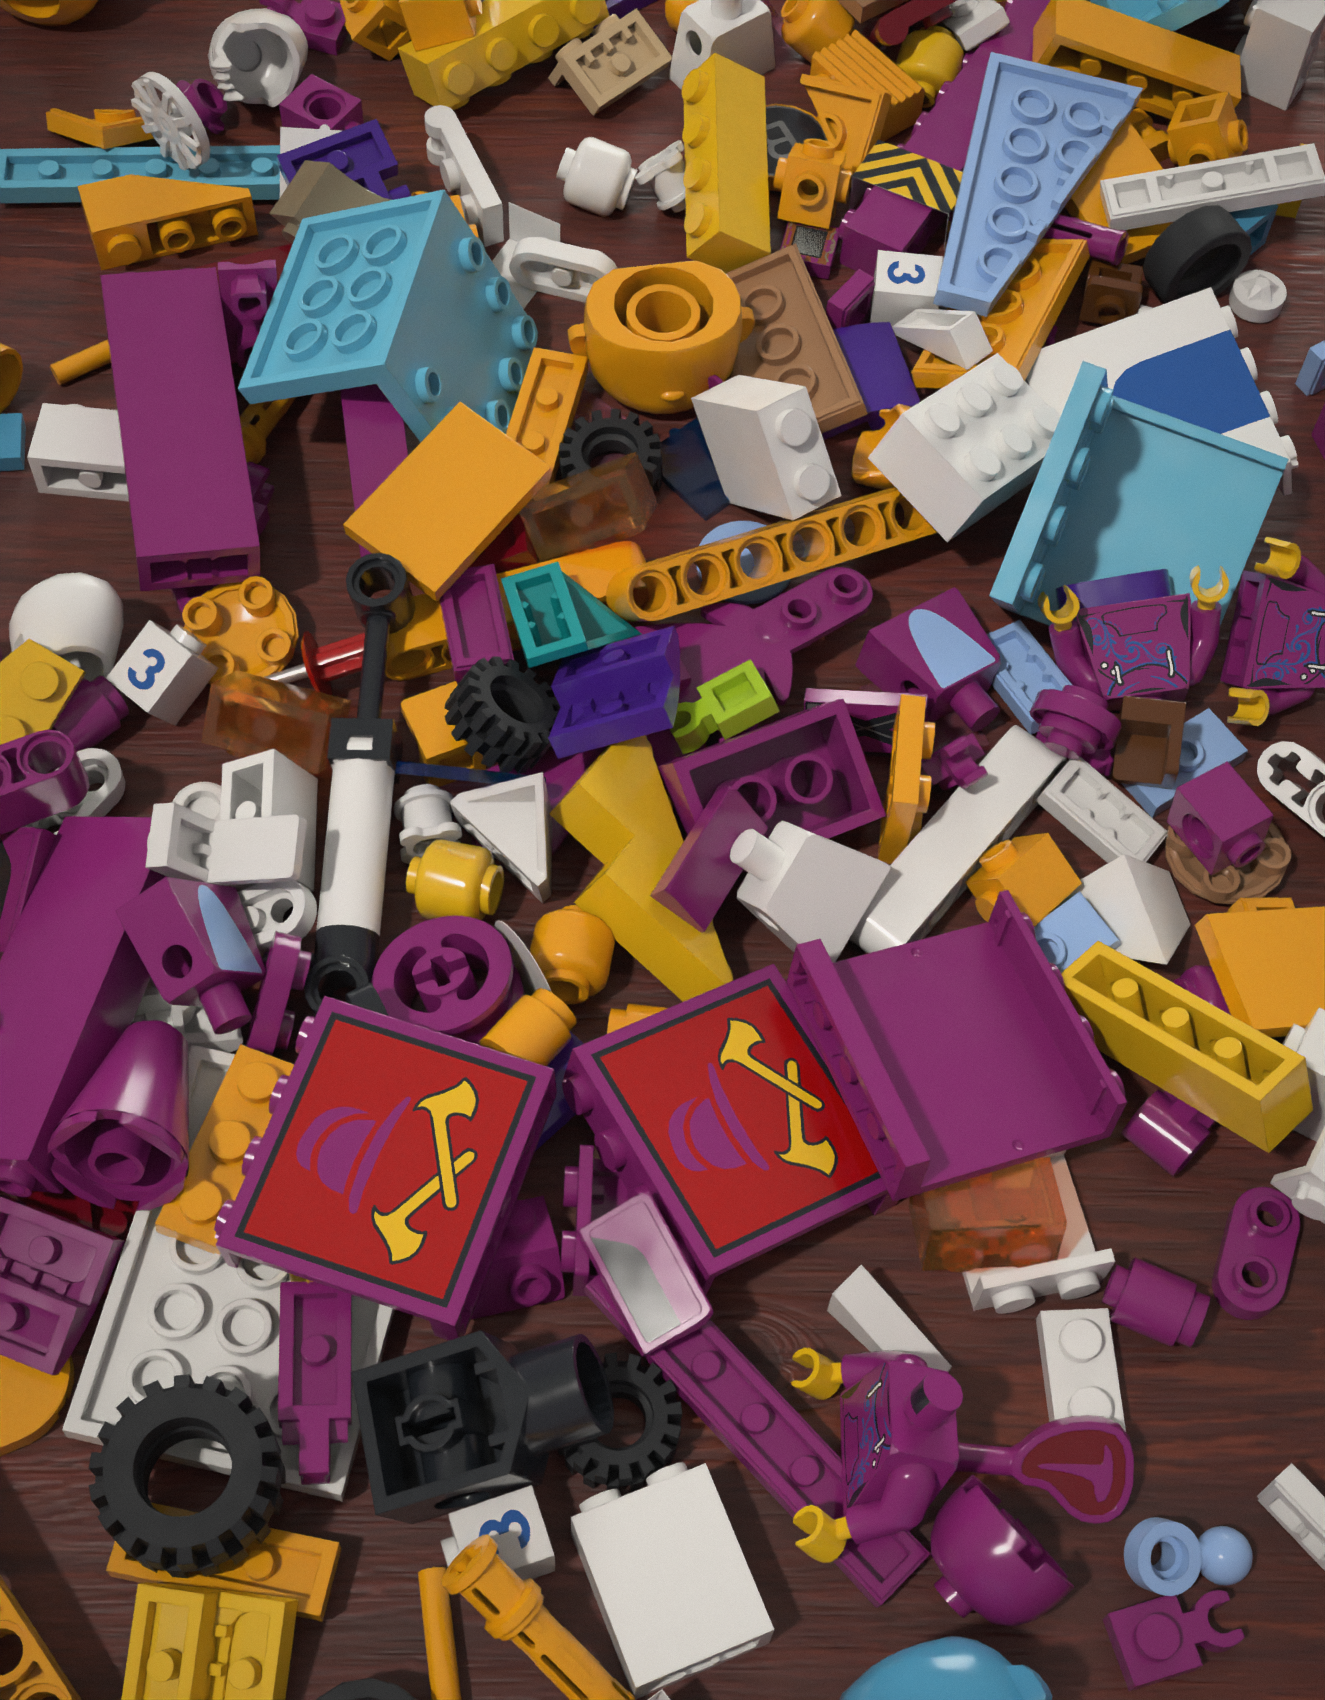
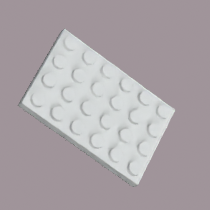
[62,1045,395,1502]

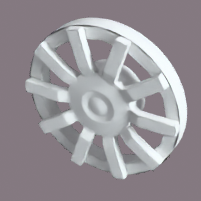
[131,72,210,171]

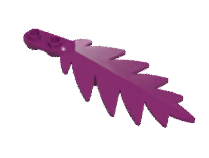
[471,567,873,856]

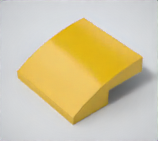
[121,1582,298,1700]

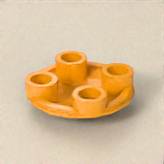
[182,576,299,689]

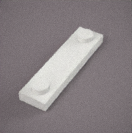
[1100,143,1325,230]

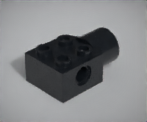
[351,1330,614,1524]

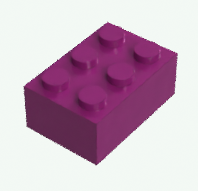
[657,698,886,874]

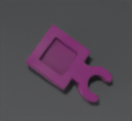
[1102,1590,1245,1691]

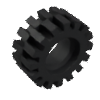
[559,408,663,519]
[444,656,560,774]
[558,1352,682,1492]

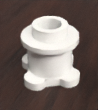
[635,140,686,213]
[393,784,462,864]

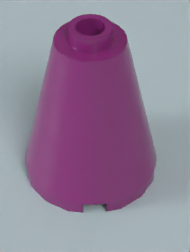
[47,1020,189,1211]

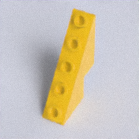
[549,735,733,1002]

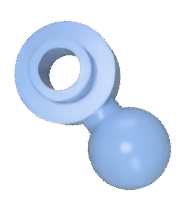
[1124,1517,1253,1596]

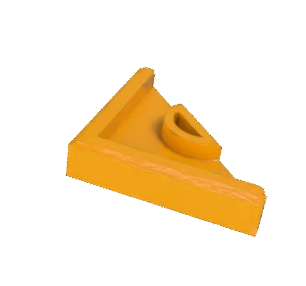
[800,74,892,188]
[46,108,154,149]

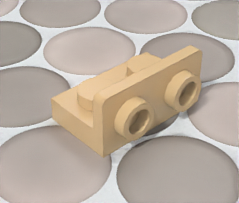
[548,8,672,116]

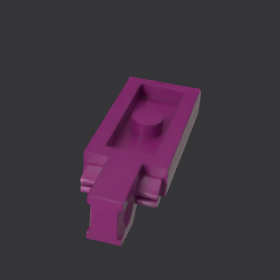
[278,1282,352,1485]

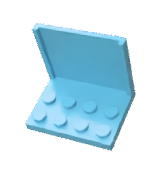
[238,190,538,442]
[989,361,1289,626]

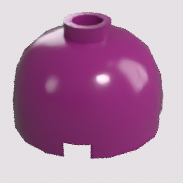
[931,1475,1074,1627]

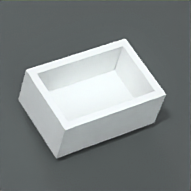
[868,353,1061,542]

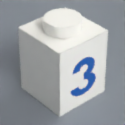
[870,250,948,326]
[106,620,219,726]
[440,1485,555,1580]

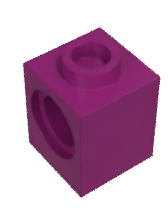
[279,74,364,131]
[1166,761,1274,876]

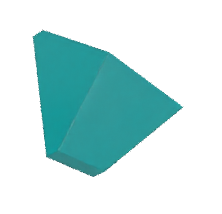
[501,562,642,668]

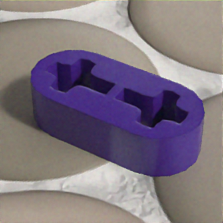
[1055,569,1172,610]

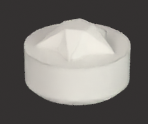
[1229,270,1287,323]

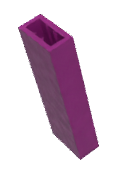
[100,267,260,591]
[0,816,168,1197]

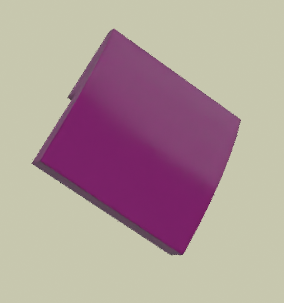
[0,1195,125,1375]

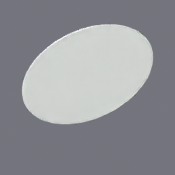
[494,920,552,996]

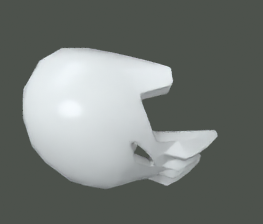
[208,8,308,107]
[9,572,123,681]

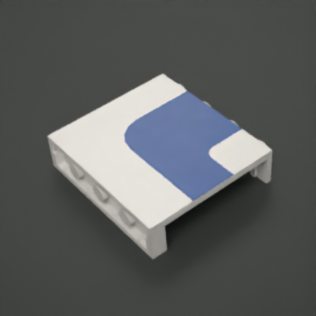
[1025,287,1299,496]

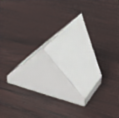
[450,772,552,903]
[1054,854,1190,965]

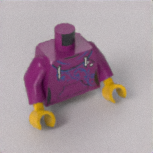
[1220,537,1325,726]
[1038,565,1229,712]
[791,1348,963,1563]

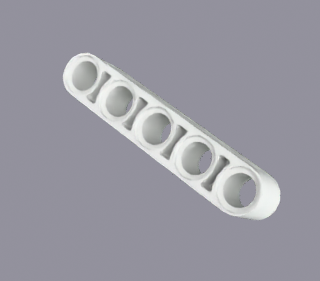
[849,725,1067,953]

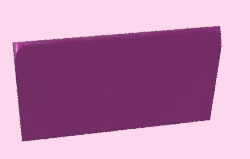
[650,785,768,933]

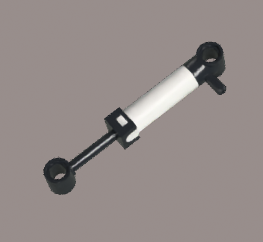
[261,553,415,1015]

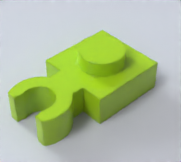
[670,659,780,754]

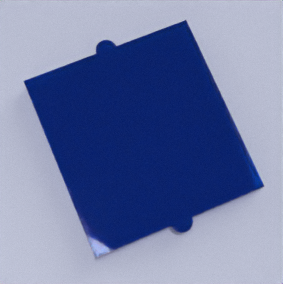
[660,417,731,521]
[395,761,546,784]

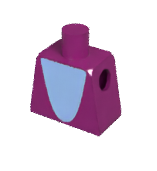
[855,587,1001,732]
[115,877,265,1035]

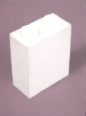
[691,375,841,521]
[571,1462,774,1700]

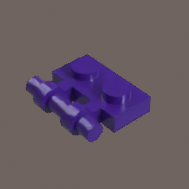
[277,119,411,200]

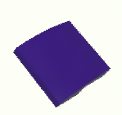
[822,322,921,440]
[548,626,680,759]

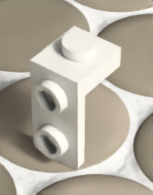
[145,802,307,885]

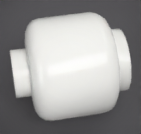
[556,137,638,217]

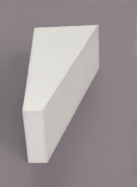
[892,308,993,370]
[827,1264,952,1372]

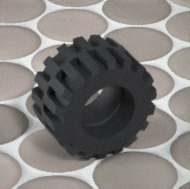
[89,1374,286,1578]

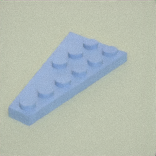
[933,52,1143,317]

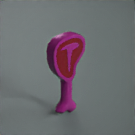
[955,1415,1134,1524]

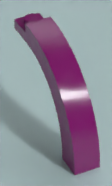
[340,384,408,557]

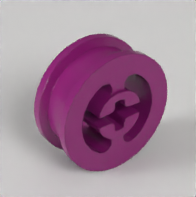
[371,916,525,1045]

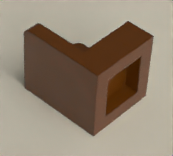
[1112,695,1186,789]

